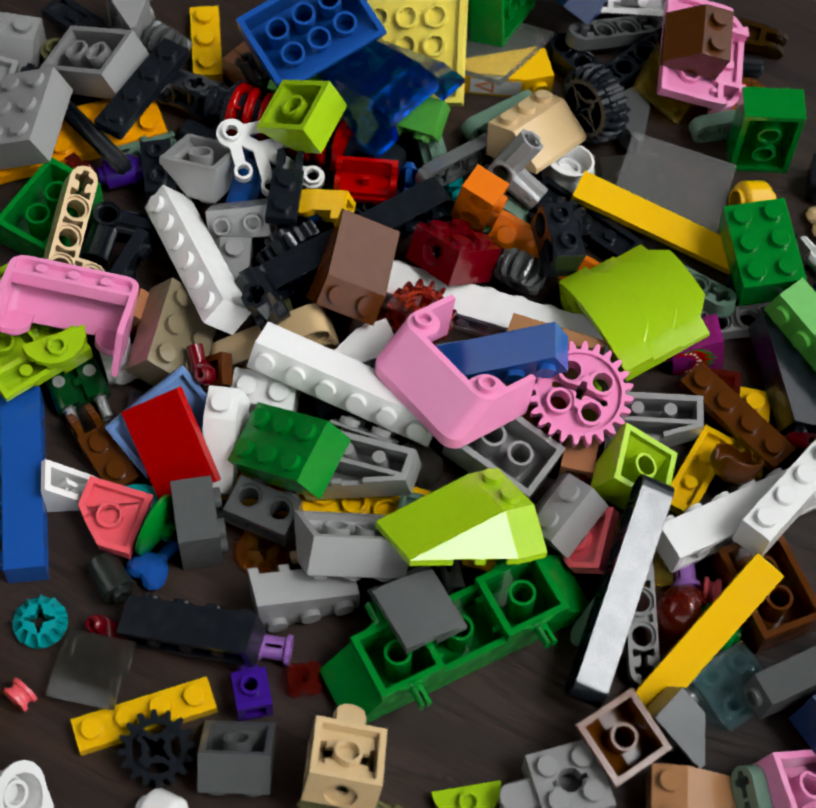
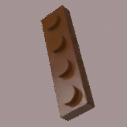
[678,362,797,472]

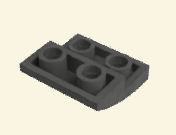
[372,569,467,654]

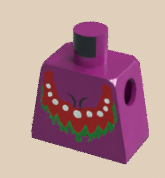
[662,314,724,376]

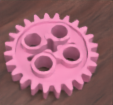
[529,341,634,448]

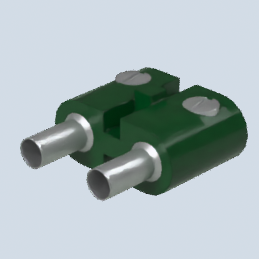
[44,359,113,432]

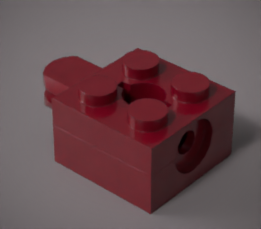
[406,218,502,286]

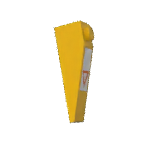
[464,48,554,97]

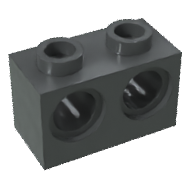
[223,475,303,547]

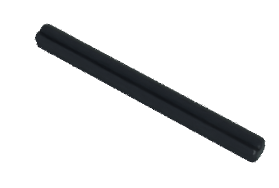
[20,63,132,175]

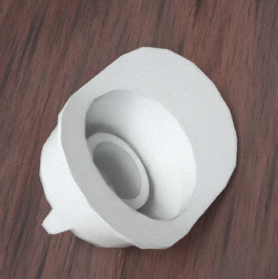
[0,760,54,808]

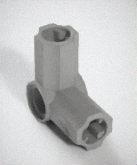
[487,129,548,210]

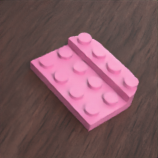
[657,0,749,114]

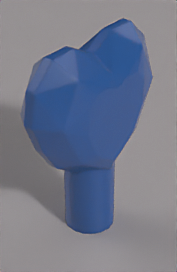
[126,539,179,591]

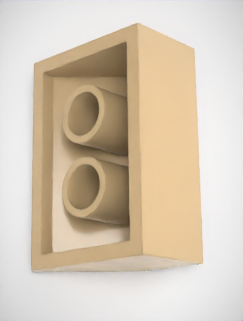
[486,90,587,174]

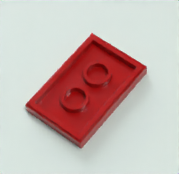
[121,386,221,499]

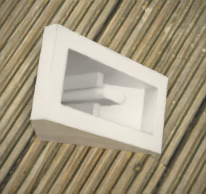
[41,459,99,512]

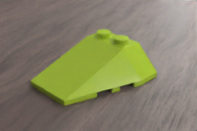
[375,468,547,566]

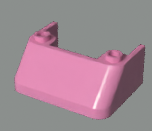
[0,255,139,377]
[374,294,536,449]

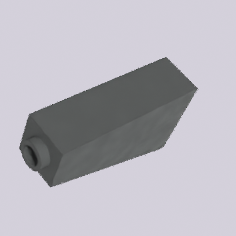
[742,646,816,719]

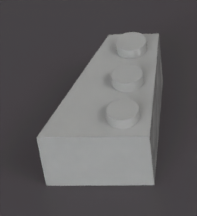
[600,390,704,456]
[304,430,422,501]
[247,564,360,633]

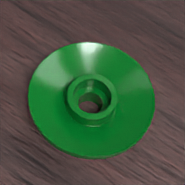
[135,493,176,556]

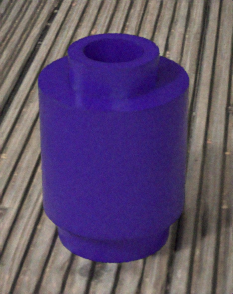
[97,154,143,190]

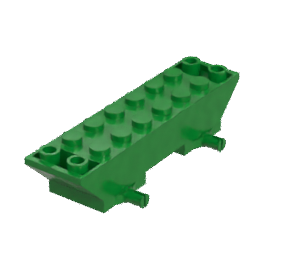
[319,555,590,724]

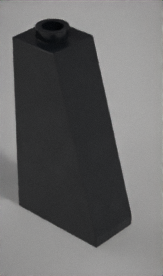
[748,312,816,436]

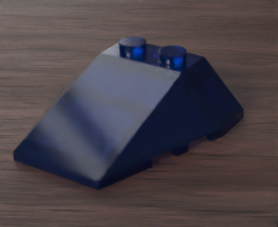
[318,39,465,159]

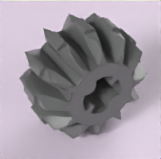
[142,20,193,53]
[493,248,547,296]

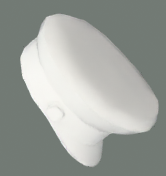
[542,145,595,193]

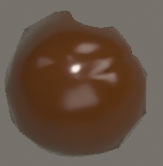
[710,443,764,486]

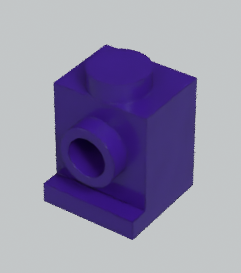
[231,664,274,721]

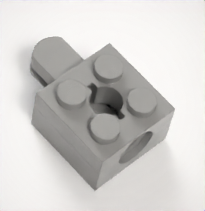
[498,740,617,808]

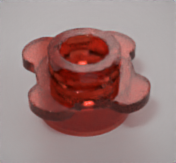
[287,660,322,698]

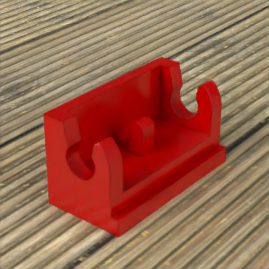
[334,155,399,204]

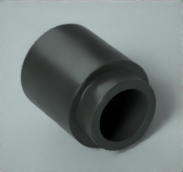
[88,552,135,604]

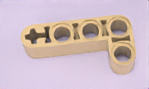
[43,166,104,271]
[209,303,340,378]

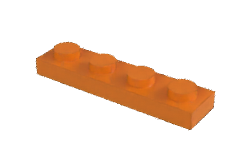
[488,210,600,280]

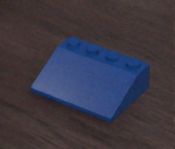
[236,0,387,88]

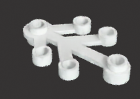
[216,119,325,197]

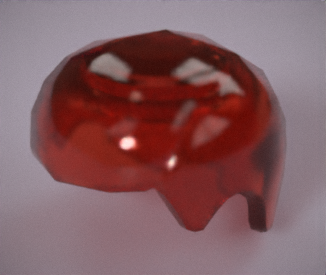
[656,584,707,636]

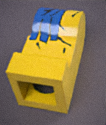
[298,189,356,226]

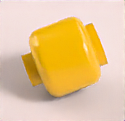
[728,180,776,205]

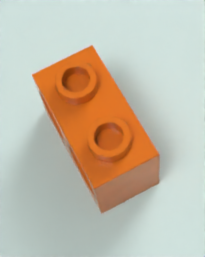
[450,164,509,233]

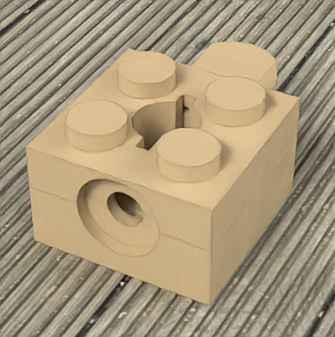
[301,704,388,808]

